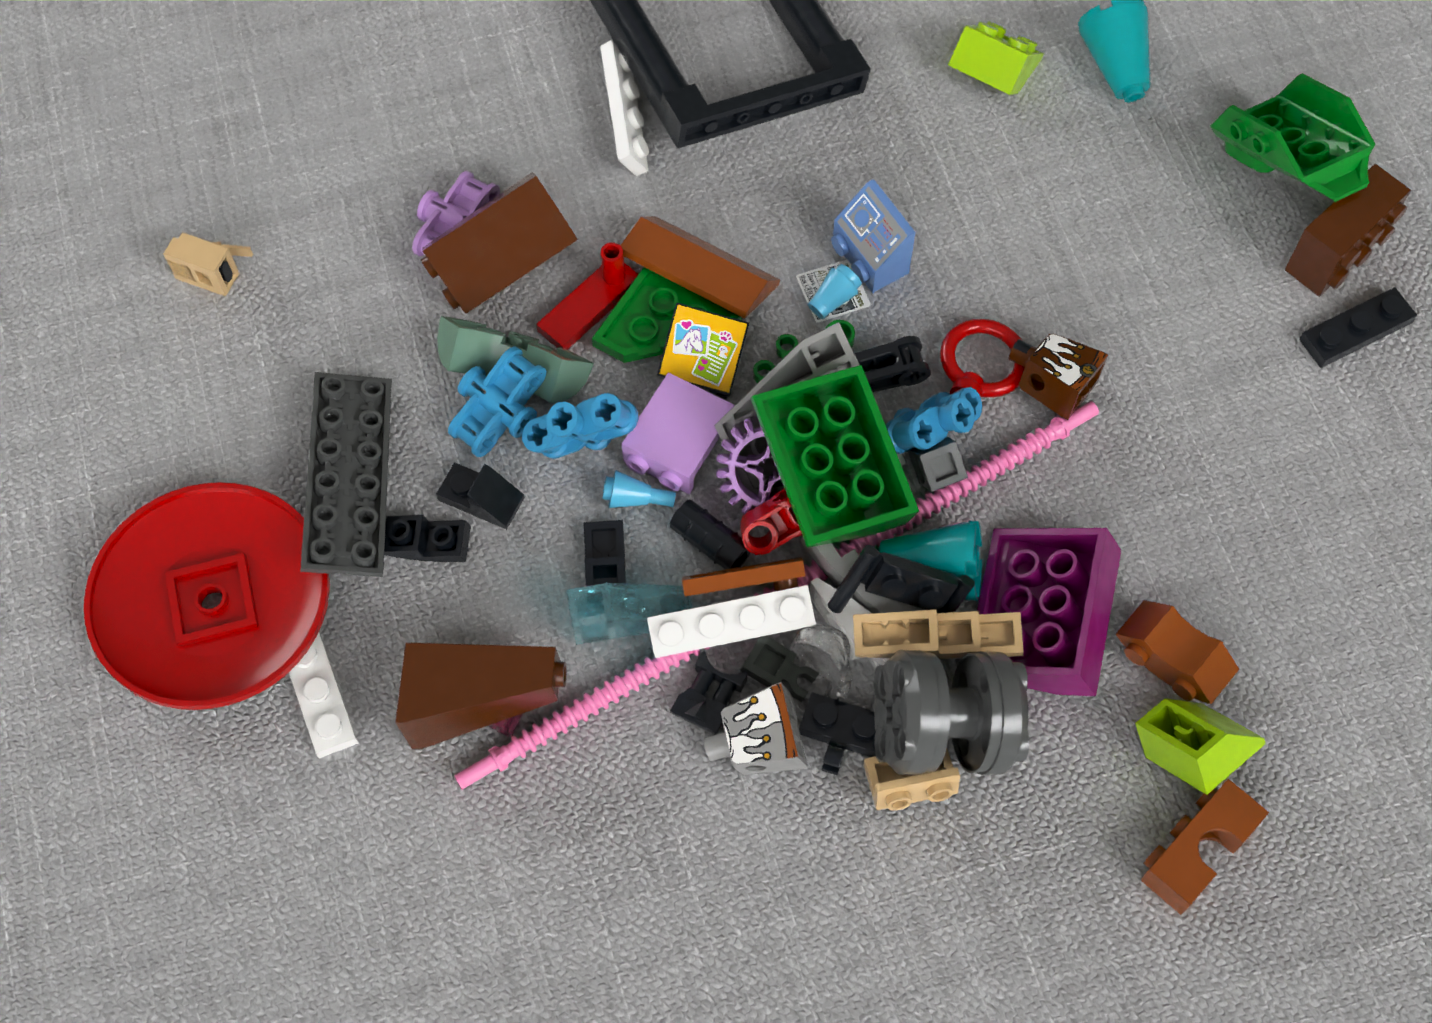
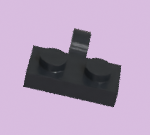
[799,692,876,775]

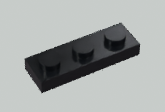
[1299,287,1417,368]

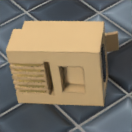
[163,232,253,297]

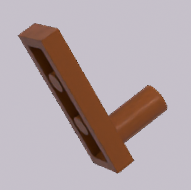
[682,557,806,597]

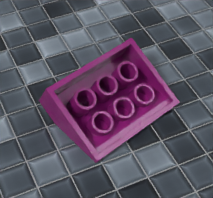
[977,528,1122,696]

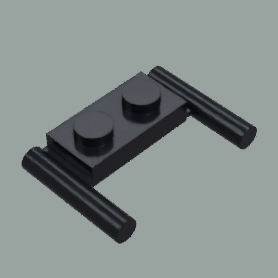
[828,545,975,613]

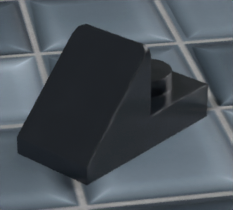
[436,462,525,530]

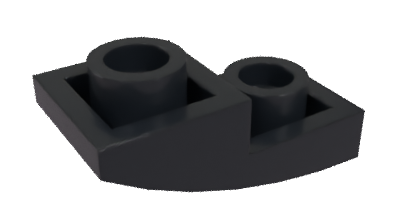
[384,515,471,562]

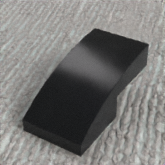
[583,520,627,599]

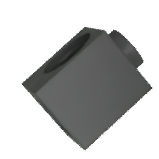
[908,437,968,492]

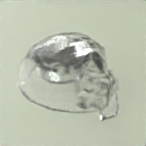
[790,625,854,700]

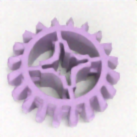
[716,418,794,514]

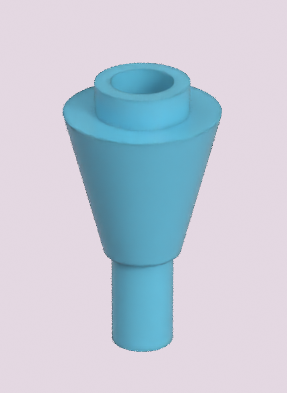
[602,470,676,508]

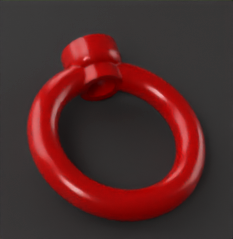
[940,319,1024,398]

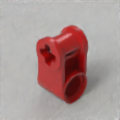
[740,488,802,555]

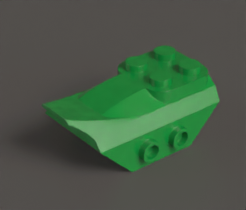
[1210,73,1375,202]

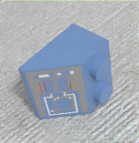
[831,179,916,293]

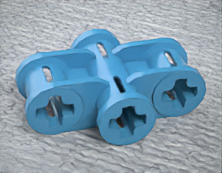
[448,346,547,457]
[886,387,982,454]
[522,393,638,459]

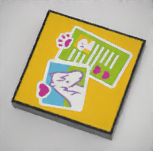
[656,302,749,397]

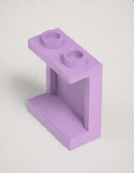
[621,373,735,494]

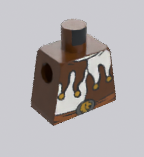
[1008,334,1108,420]

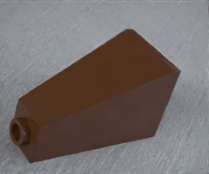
[395,643,567,750]

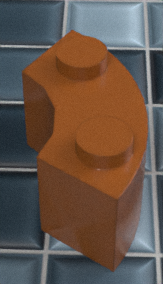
[1116,600,1239,704]

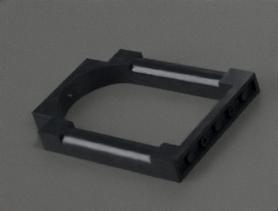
[590,0,871,149]

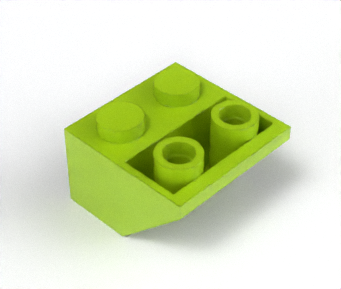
[948,21,1044,95]
[1135,698,1266,795]

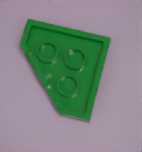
[592,267,743,363]

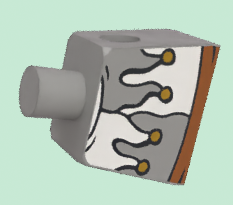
[704,682,808,775]

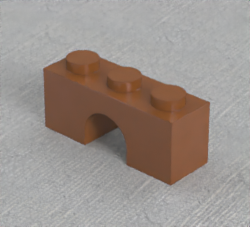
[1141,779,1270,915]

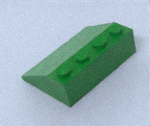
[750,365,919,548]

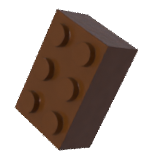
[1285,164,1411,297]

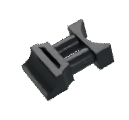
[670,651,748,735]

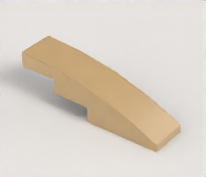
[853,610,1023,659]

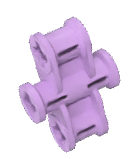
[412,171,500,256]

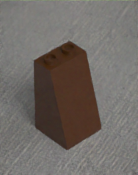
[421,172,578,314]

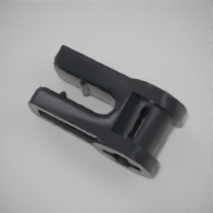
[854,336,931,392]

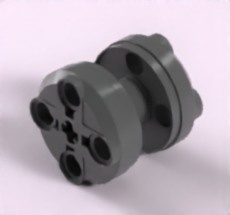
[874,650,1029,775]

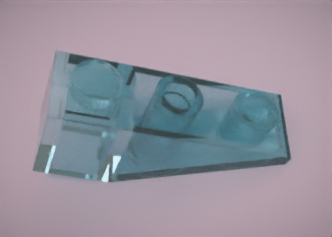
[567,583,692,645]

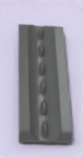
[300,372,392,577]

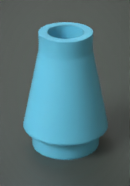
[808,264,862,319]

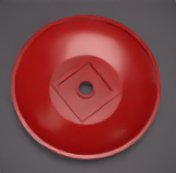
[84,482,330,710]

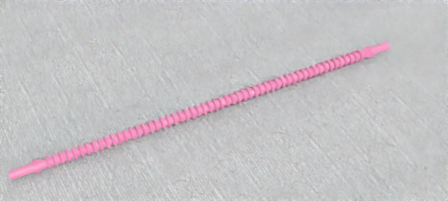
[454,401,1099,790]

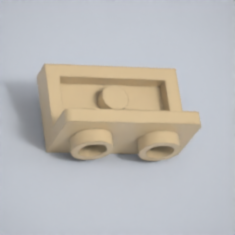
[864,749,960,811]

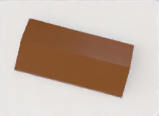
[620,216,780,319]

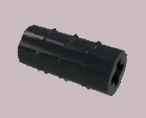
[670,499,750,569]

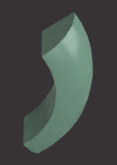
[437,316,593,403]

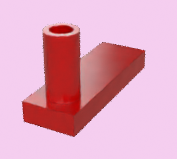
[536,242,638,350]

